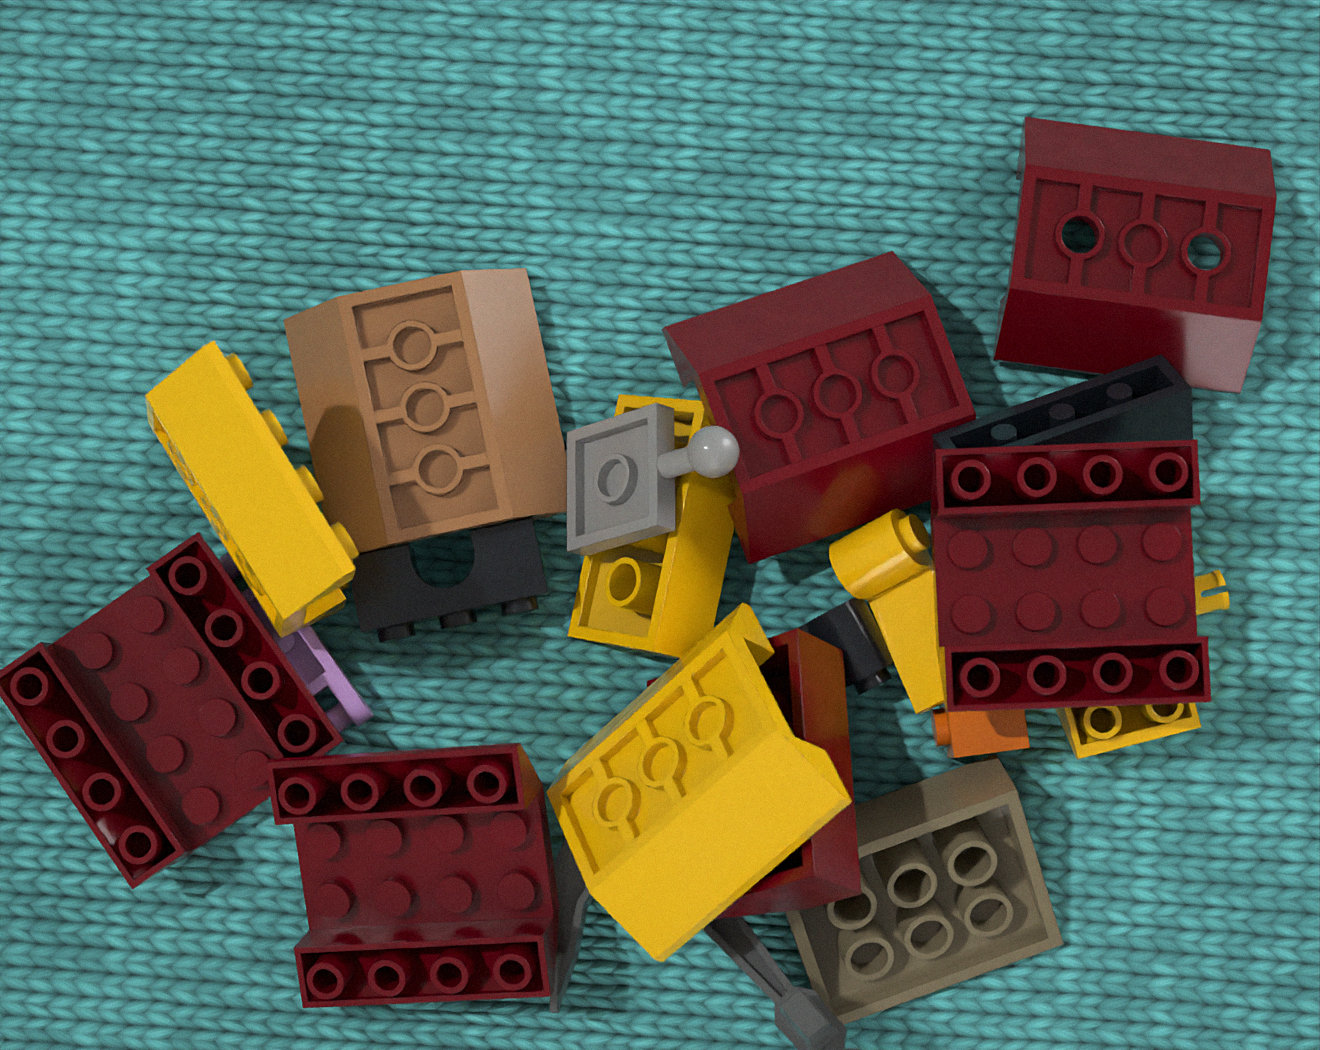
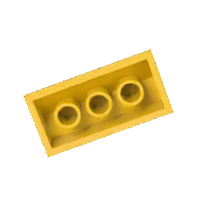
[567,394,737,659]

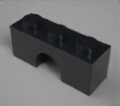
[351,518,550,643]

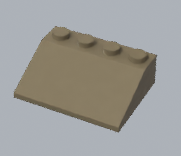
[784,754,1063,1025]

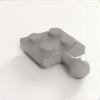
[567,403,739,556]

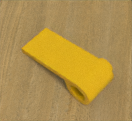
[829,509,944,714]

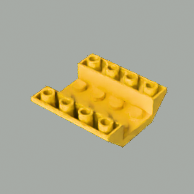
[145,341,359,638]
[546,602,852,962]

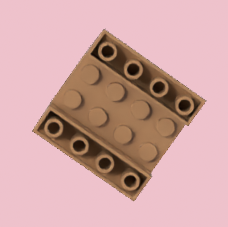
[283,268,567,555]

